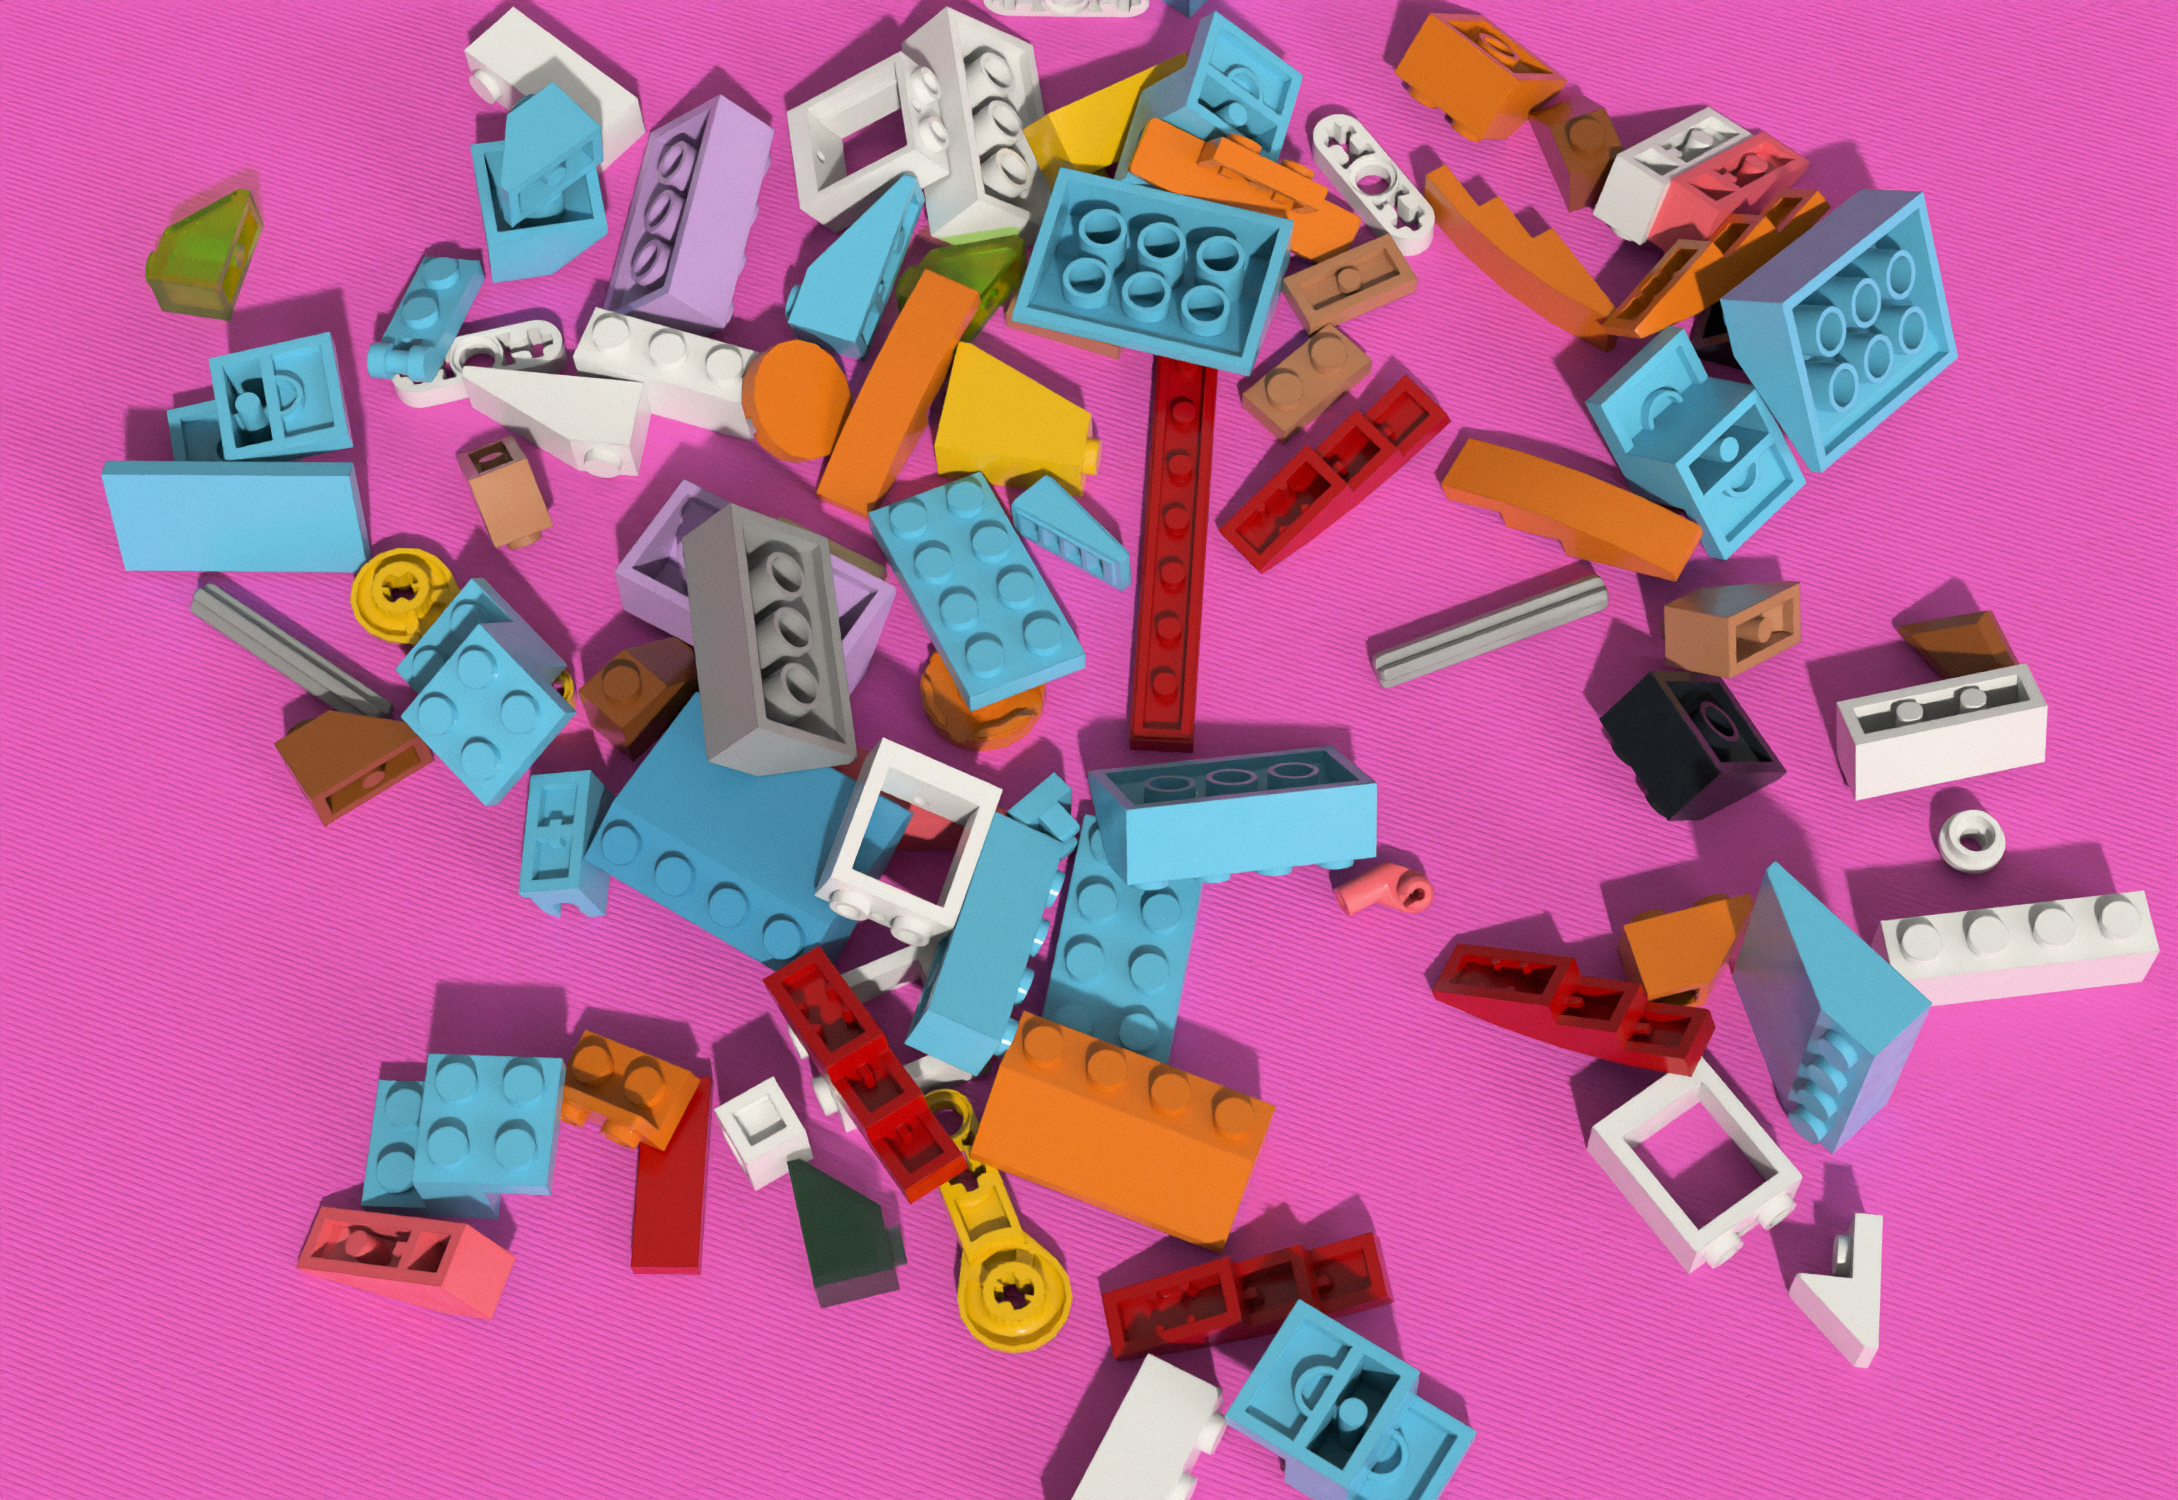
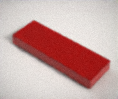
[631,1076,714,1275]

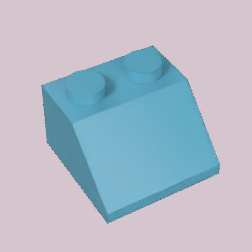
[470,140,608,283]

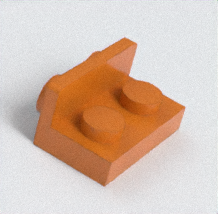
[560,1029,701,1151]

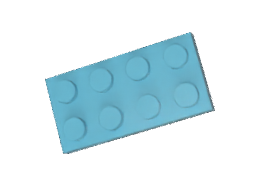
[868,471,1086,712]
[1042,814,1204,1065]

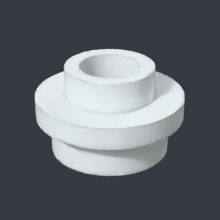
[1938,810,2006,874]

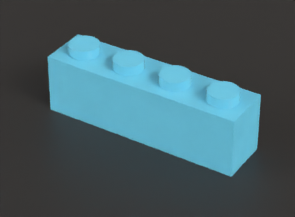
[904,811,1065,1077]

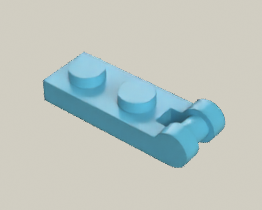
[367,256,485,383]

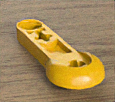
[350,548,577,709]
[924,1088,1073,1354]

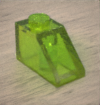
[145,189,264,321]
[895,235,1027,356]

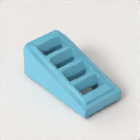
[1011,475,1131,591]

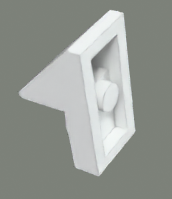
[1788,1213,1883,1368]

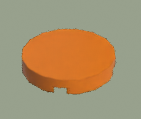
[741,339,852,464]
[920,650,1047,752]

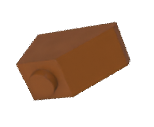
[1528,95,1624,213]
[578,636,699,762]
[274,710,434,826]

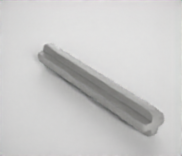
[1372,574,1609,688]
[190,583,394,720]

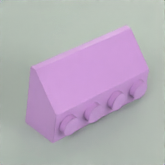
[603,94,775,337]
[614,479,896,696]

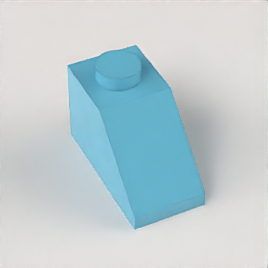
[500,82,604,227]

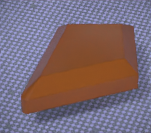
[1897,610,2019,680]

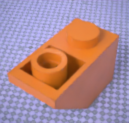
[1617,893,1754,1007]

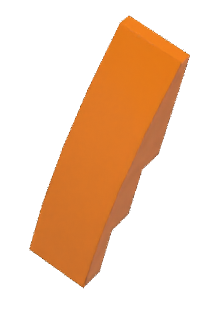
[1424,164,1617,353]
[1601,188,1831,339]
[816,269,981,521]
[1441,438,1703,582]

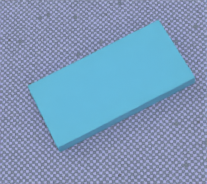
[101,461,372,573]

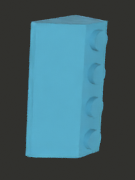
[1088,745,1377,890]

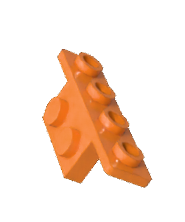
[1128,118,1361,264]

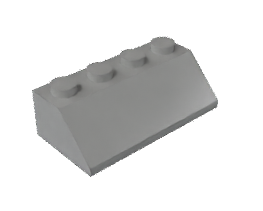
[682,503,858,776]

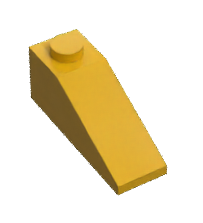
[1022,52,1188,192]

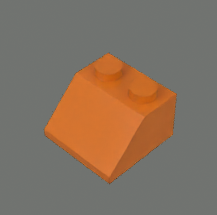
[1394,13,1568,143]

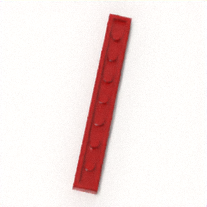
[1129,355,1218,753]

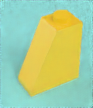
[934,342,1102,497]

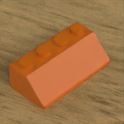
[969,1011,1276,1255]

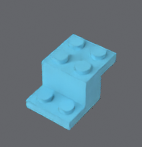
[1114,11,1303,191]
[1585,326,1807,561]
[166,332,353,462]
[395,578,577,806]
[361,1053,566,1219]
[1225,1299,1477,1500]

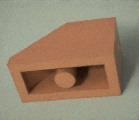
[455,434,553,550]
[1661,580,1801,679]

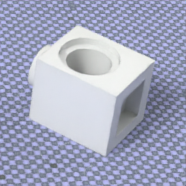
[714,1077,814,1191]

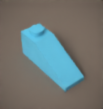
[785,174,925,362]

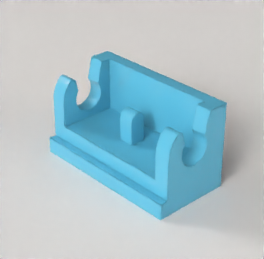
[518,770,616,917]

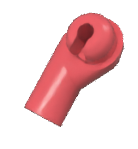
[1334,862,1434,917]

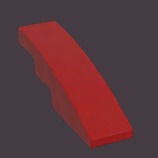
[1218,374,1451,575]
[1431,943,1716,1077]
[762,946,968,1204]
[1101,1232,1394,1362]

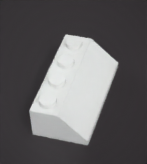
[901,6,1052,253]

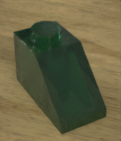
[787,1158,908,1309]

